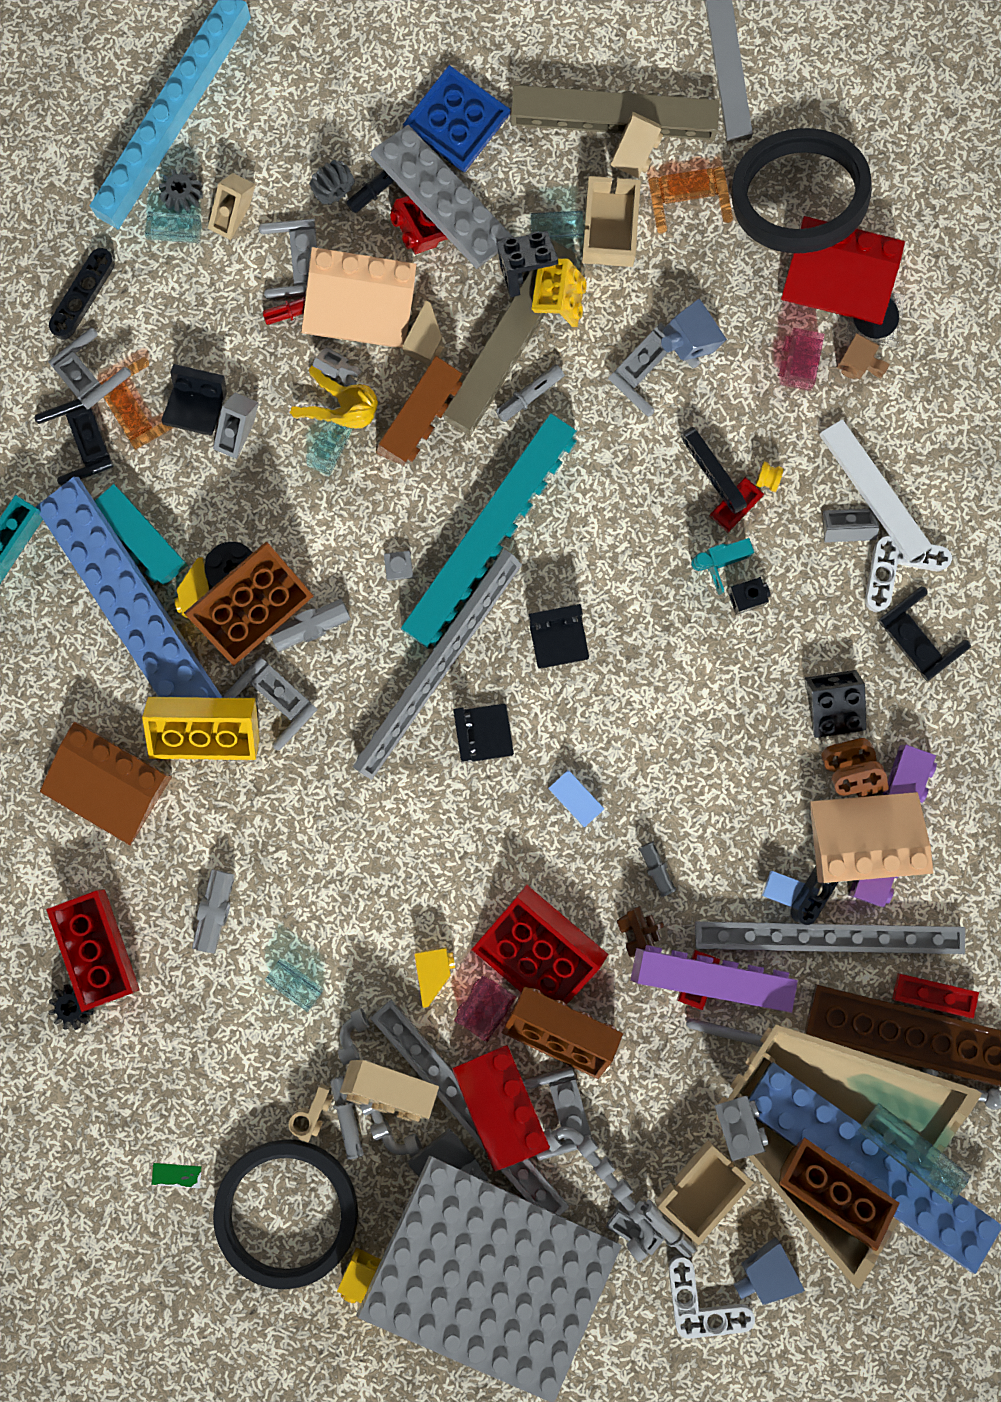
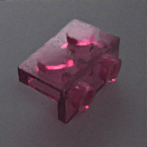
[454,975,517,1042]

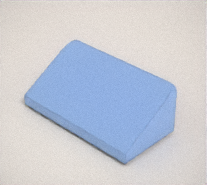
[548,770,604,827]

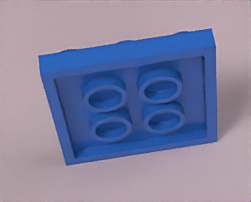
[403,65,511,173]

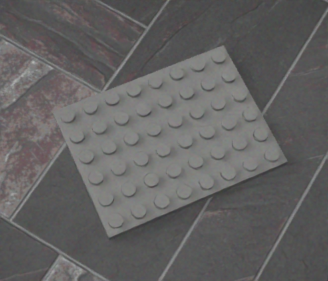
[356,1155,622,1402]

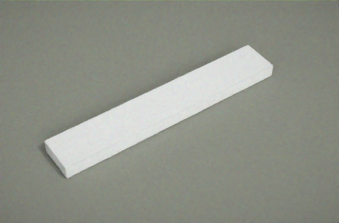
[819,419,933,562]

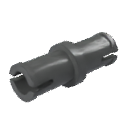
[638,841,677,897]

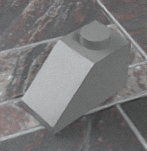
[213,392,259,459]

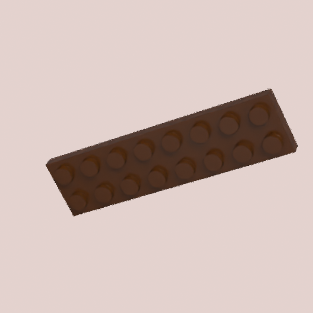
[804,984,1001,1087]

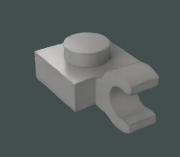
[312,347,361,387]

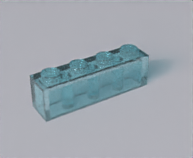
[858,1103,971,1204]

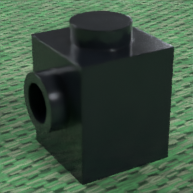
[727,577,771,615]

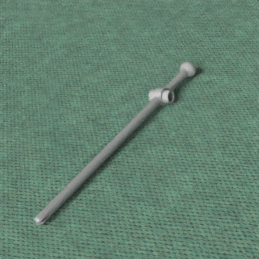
[686,1019,1001,1110]

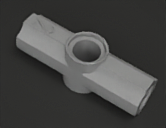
[270,599,351,652]
[192,869,235,954]

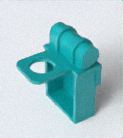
[691,538,755,595]

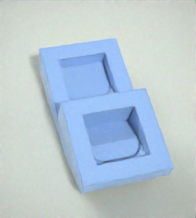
[761,871,820,913]

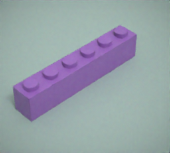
[848,744,937,907]
[630,945,798,1013]

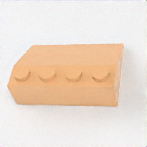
[301,247,416,348]
[810,792,934,883]

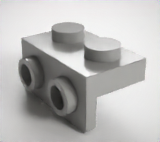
[715,1096,769,1161]

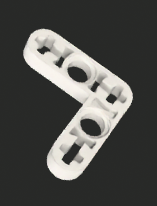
[865,536,952,612]
[669,1255,755,1339]

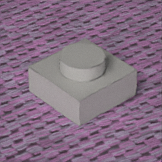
[384,551,413,581]

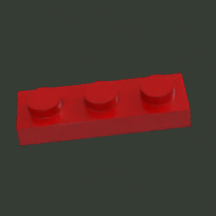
[892,973,979,1019]

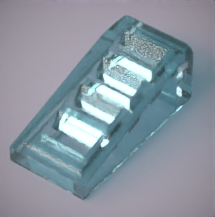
[306,421,354,476]

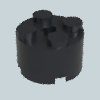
[204,542,253,587]

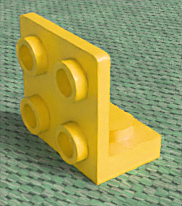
[531,259,587,327]

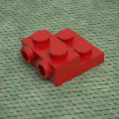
[390,196,448,255]

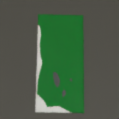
[151,1163,202,1188]

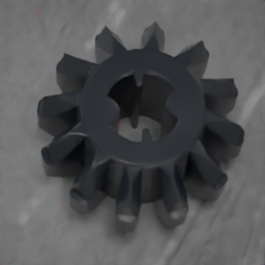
[48,984,95,1030]

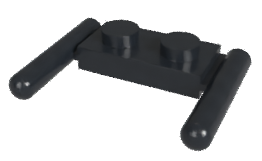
[34,399,114,486]
[878,586,971,682]

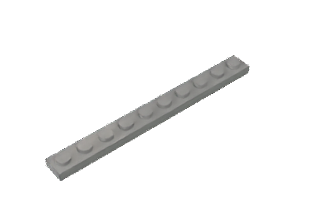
[352,549,522,780]
[695,921,965,954]
[370,999,569,1216]

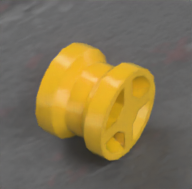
[755,461,784,492]

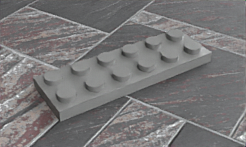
[370,125,513,269]

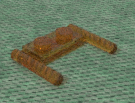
[648,167,733,234]
[100,357,174,450]

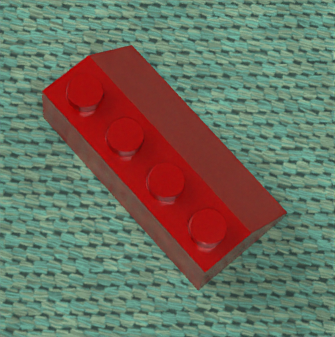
[46,889,140,1012]
[452,1045,550,1172]

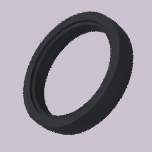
[731,128,872,253]
[213,1139,358,1289]

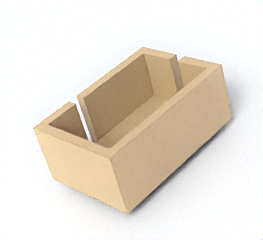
[582,176,641,267]
[340,1060,439,1122]
[655,1139,754,1245]

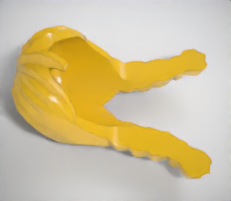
[289,365,378,428]

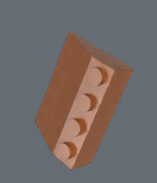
[184,541,314,666]
[40,722,172,846]

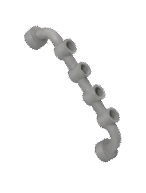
[338,1008,423,1158]
[544,1126,654,1262]

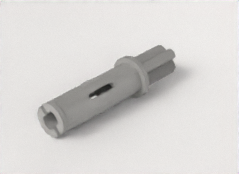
[496,364,565,422]
[330,1076,364,1159]
[638,1200,696,1258]

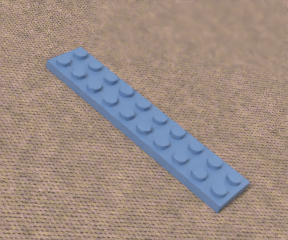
[36,477,223,698]
[749,1062,1001,1274]

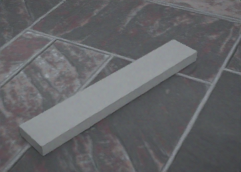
[705,0,753,141]

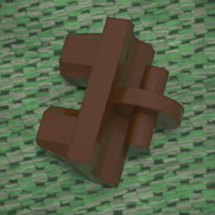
[617,906,665,957]

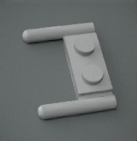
[258,219,317,299]
[608,323,700,417]
[48,328,131,410]
[222,656,318,750]
[522,1066,592,1160]

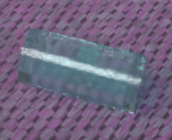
[145,211,202,243]
[530,211,584,240]
[264,957,325,1013]

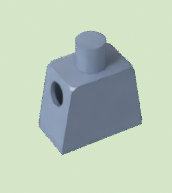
[661,299,727,361]
[734,1237,805,1305]

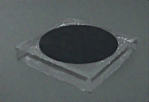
[845,293,905,347]

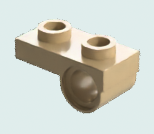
[289,1083,333,1143]

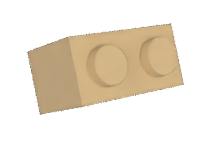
[610,111,663,178]

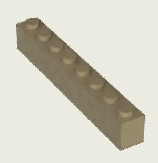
[511,83,720,141]
[443,239,577,436]

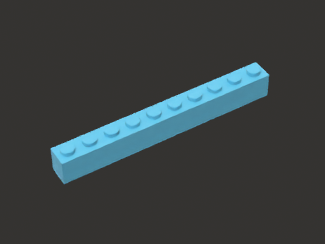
[89,0,251,230]

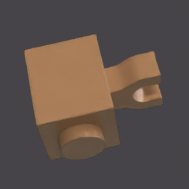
[837,333,890,380]

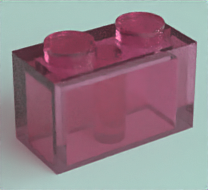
[777,328,825,391]

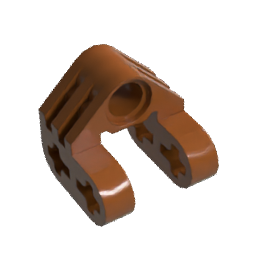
[821,738,889,797]

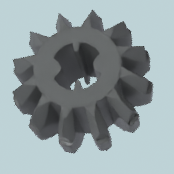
[309,160,355,205]
[159,168,203,215]

